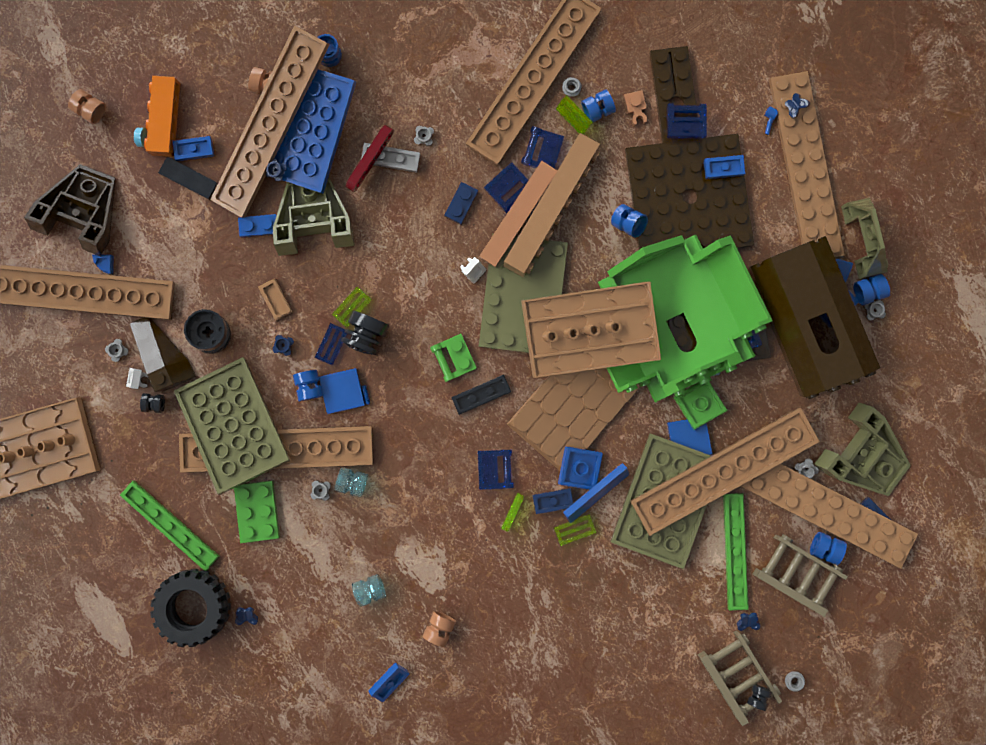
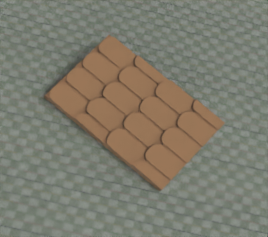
[521,281,661,378]
[507,368,640,471]
[0,397,100,499]

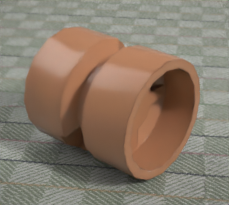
[248,67,272,94]
[68,89,106,124]
[422,611,457,647]

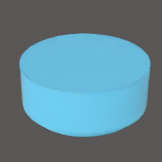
[134,128,147,147]

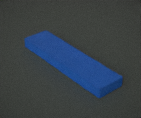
[563,463,629,523]

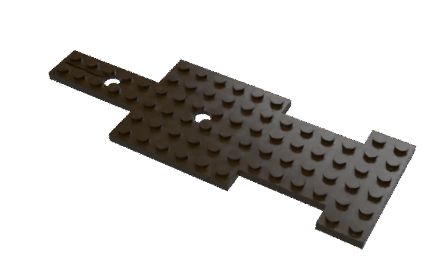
[625,46,770,362]

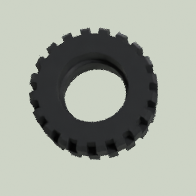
[150,569,231,647]

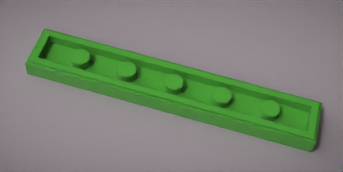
[120,480,220,571]
[723,493,748,610]

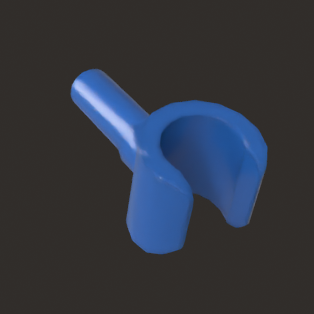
[764,106,778,135]

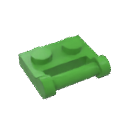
[430,334,477,382]

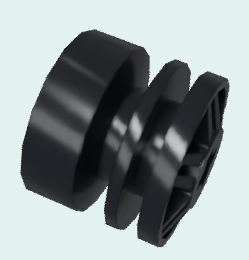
[184,309,231,354]
[340,310,390,356]

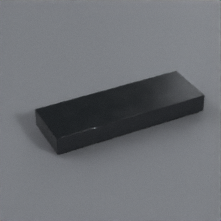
[158,157,218,200]
[451,374,511,415]

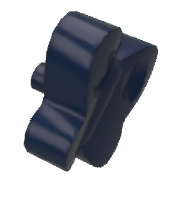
[785,93,810,118]
[235,607,258,625]
[737,613,760,631]

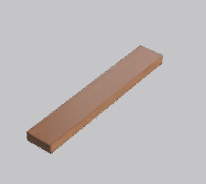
[479,161,557,267]

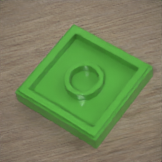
[674,382,728,430]

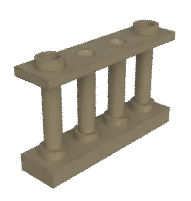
[752,534,848,617]
[697,631,782,726]

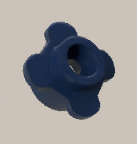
[266,159,287,181]
[272,335,294,356]

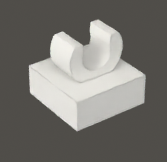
[460,257,486,283]
[126,368,148,389]

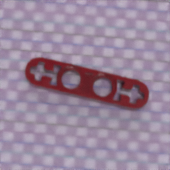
[345,124,394,192]

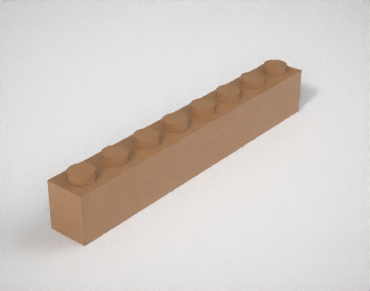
[504,133,600,277]

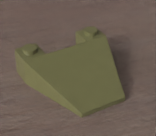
[273,176,354,256]
[841,198,888,279]
[815,403,911,496]

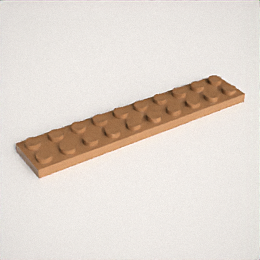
[466,0,602,166]
[210,25,330,218]
[769,71,845,258]
[0,265,175,320]
[630,408,820,536]
[179,426,373,472]
[740,464,918,568]

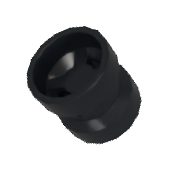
[140,393,165,413]
[747,684,773,711]

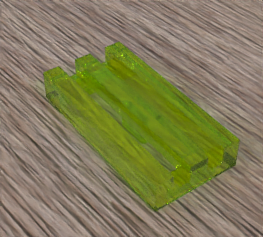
[556,95,593,134]
[332,287,372,328]
[501,492,524,532]
[554,514,596,546]

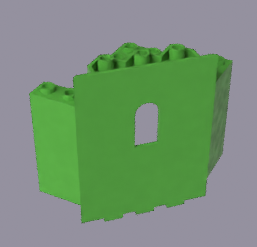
[598,235,772,402]

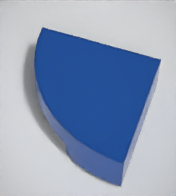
[92,255,114,274]

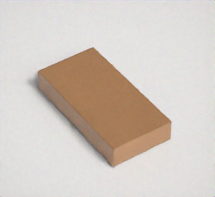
[258,278,293,321]

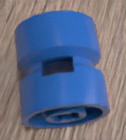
[317,34,342,67]
[581,89,616,124]
[611,204,648,238]
[853,274,890,306]
[293,370,323,401]
[810,532,847,565]

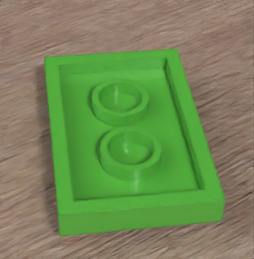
[234,481,280,543]

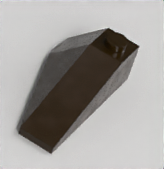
[130,317,196,393]

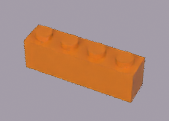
[144,76,181,157]

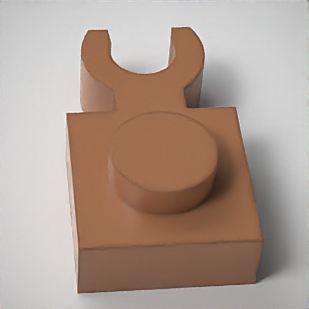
[623,90,647,126]

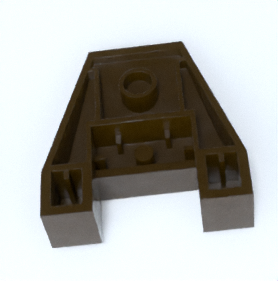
[24,164,115,257]

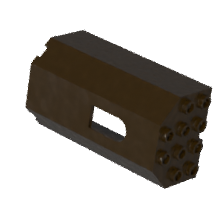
[748,236,880,399]

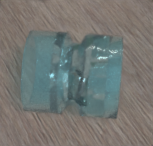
[335,467,368,498]
[352,574,386,607]

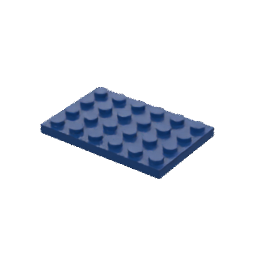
[274,69,356,193]

